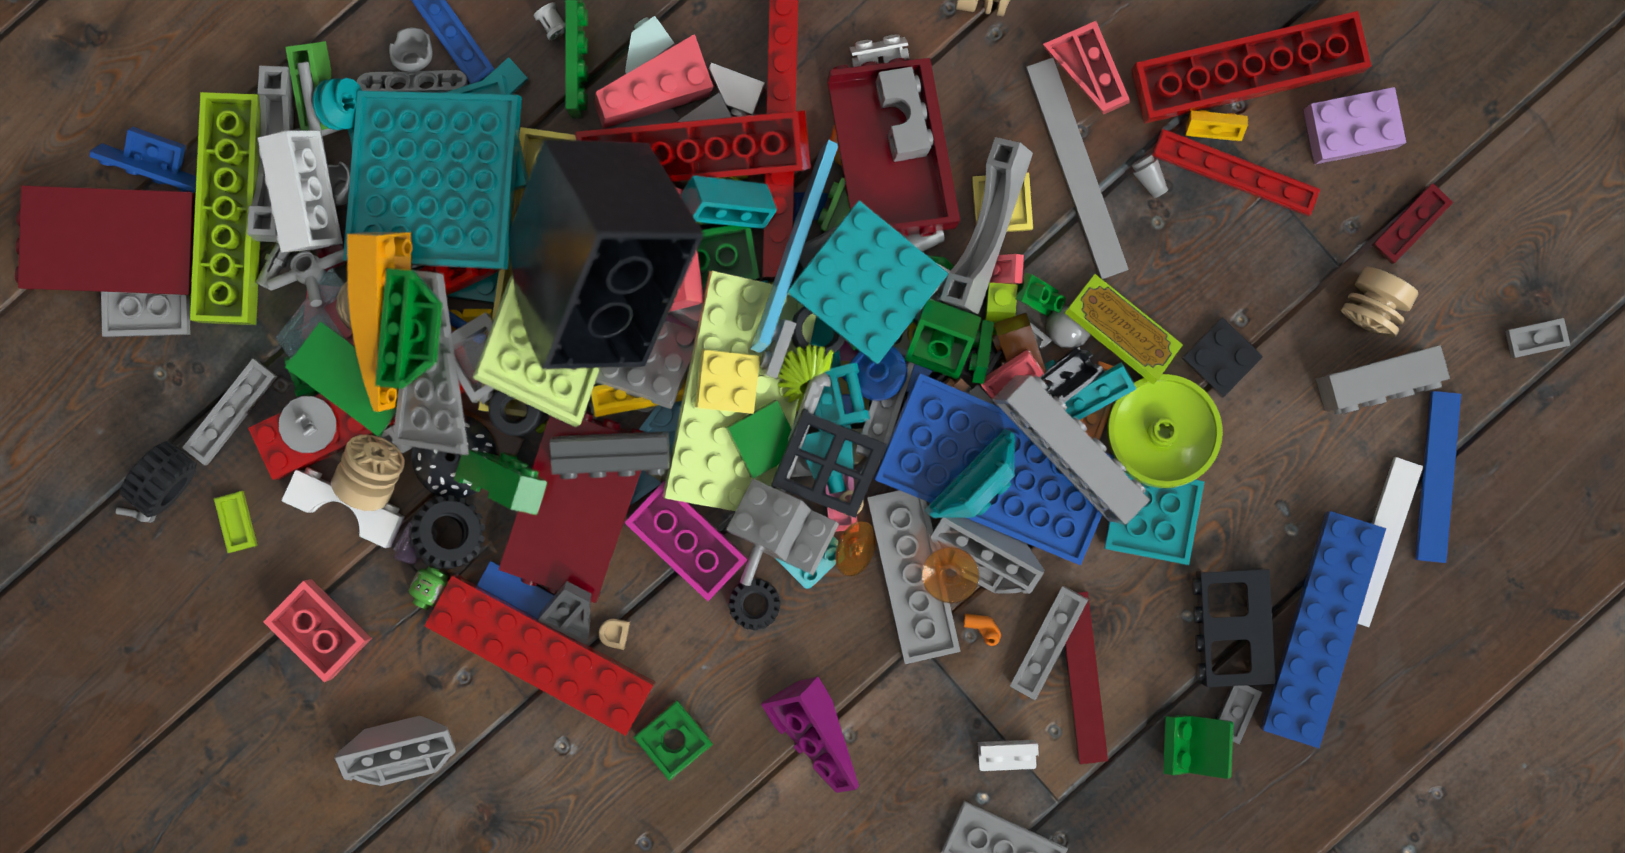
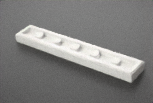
[1357,457,1423,627]

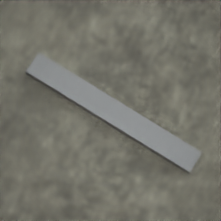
[1026,58,1129,279]

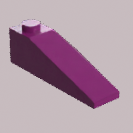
[761,677,859,793]

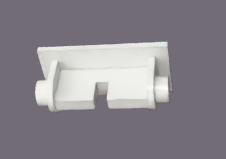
[849,35,909,67]

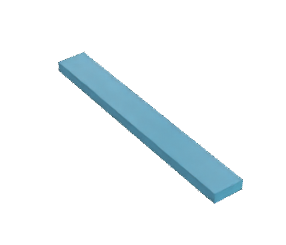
[751,140,838,353]

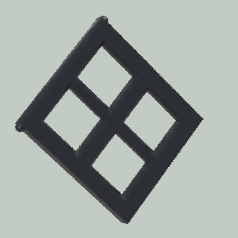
[771,408,887,518]

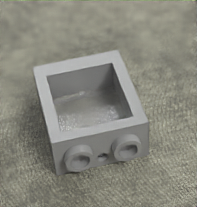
[452,312,497,405]

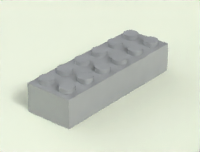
[992,375,1149,525]

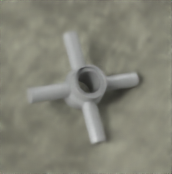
[267,249,344,307]

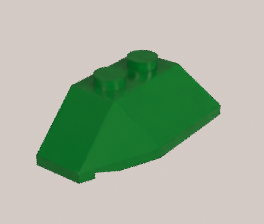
[375,268,443,389]

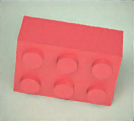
[263,579,372,682]

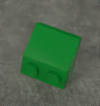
[905,299,981,379]

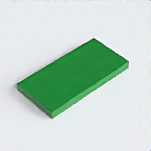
[285,321,399,437]

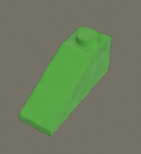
[285,41,331,131]

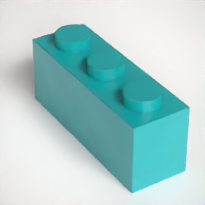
[681,175,777,229]

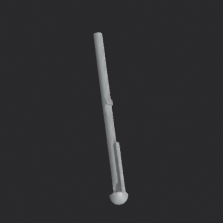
[740,372,831,586]

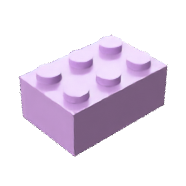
[1303,87,1406,165]

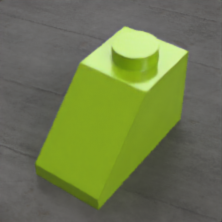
[984,283,1018,342]

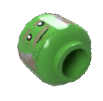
[408,566,449,610]

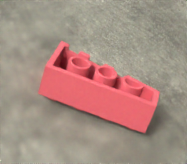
[594,34,713,128]

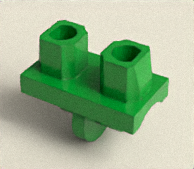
[1015,273,1066,317]

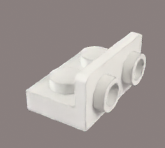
[978,740,1039,771]

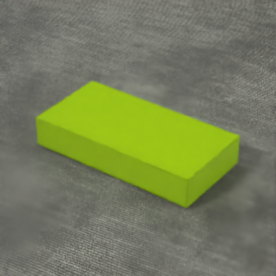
[214,491,258,553]

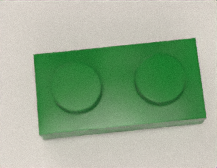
[969,320,994,384]

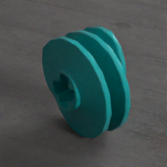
[312,78,363,130]

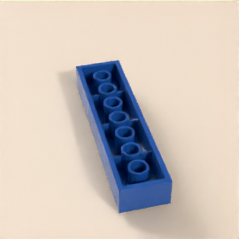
[1260,511,1386,748]

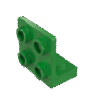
[1163,715,1234,779]

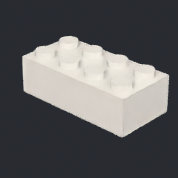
[258,131,343,253]

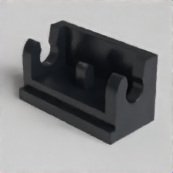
[1039,347,1104,403]

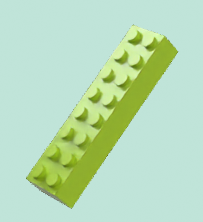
[190,92,261,325]

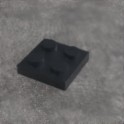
[1181,317,1263,398]

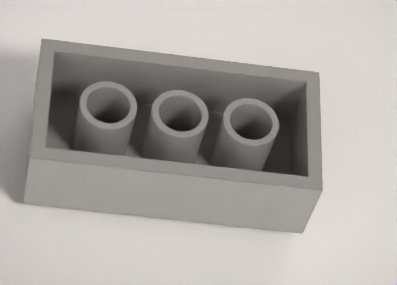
[1316,345,1450,415]

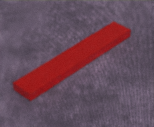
[1152,129,1321,217]

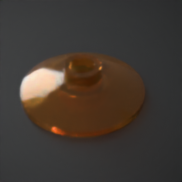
[835,521,876,576]
[922,547,979,603]

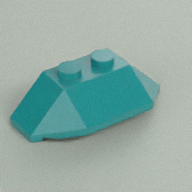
[924,429,1015,518]

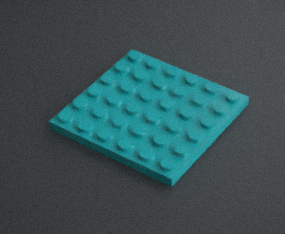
[343,91,522,269]

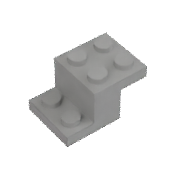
[726,479,839,575]

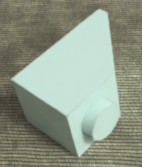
[625,16,675,74]

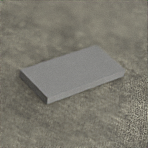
[940,800,1068,853]

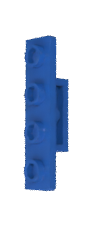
[89,127,197,193]

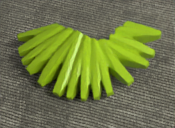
[777,345,833,411]

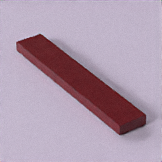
[1065,591,1108,764]

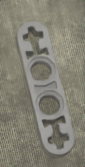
[357,70,468,93]

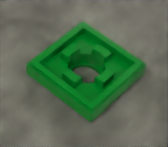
[633,700,714,781]

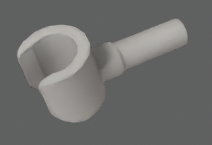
[116,507,156,523]

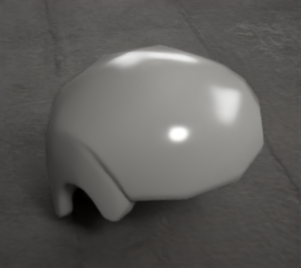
[389,27,433,73]
[328,161,351,206]
[1046,306,1091,350]

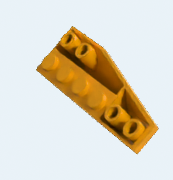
[347,232,413,412]

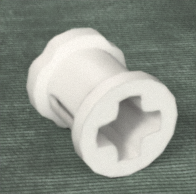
[534,2,566,40]

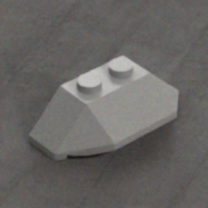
[930,518,1045,593]
[335,716,456,786]

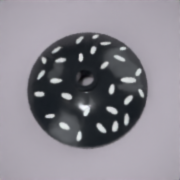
[412,415,497,499]

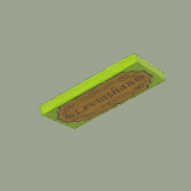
[1065,274,1183,385]

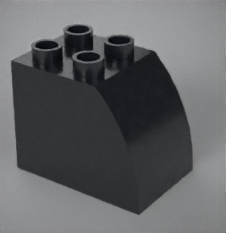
[509,139,704,370]

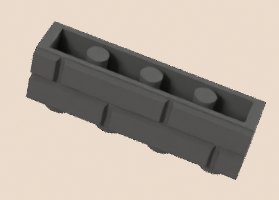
[550,431,671,479]

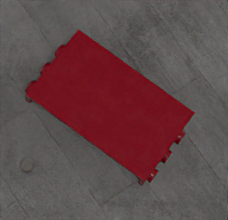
[827,58,960,238]
[15,186,196,296]
[499,411,645,603]

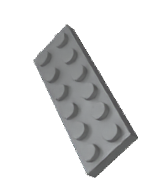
[867,490,961,664]

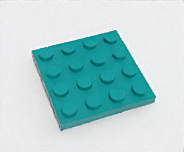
[788,201,949,364]

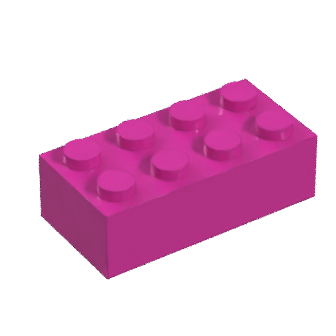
[625,481,748,601]

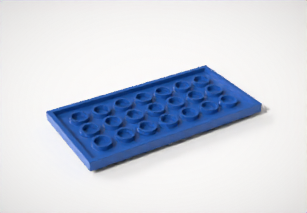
[873,373,1114,566]

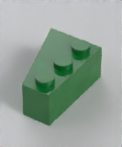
[454,449,547,515]

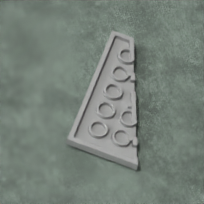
[393,271,469,455]

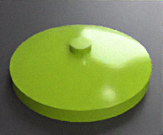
[1107,374,1223,488]

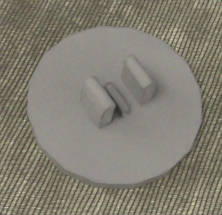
[279,396,336,453]

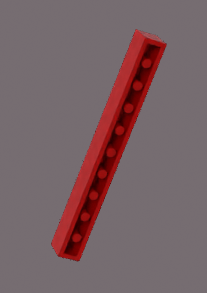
[763,0,798,280]

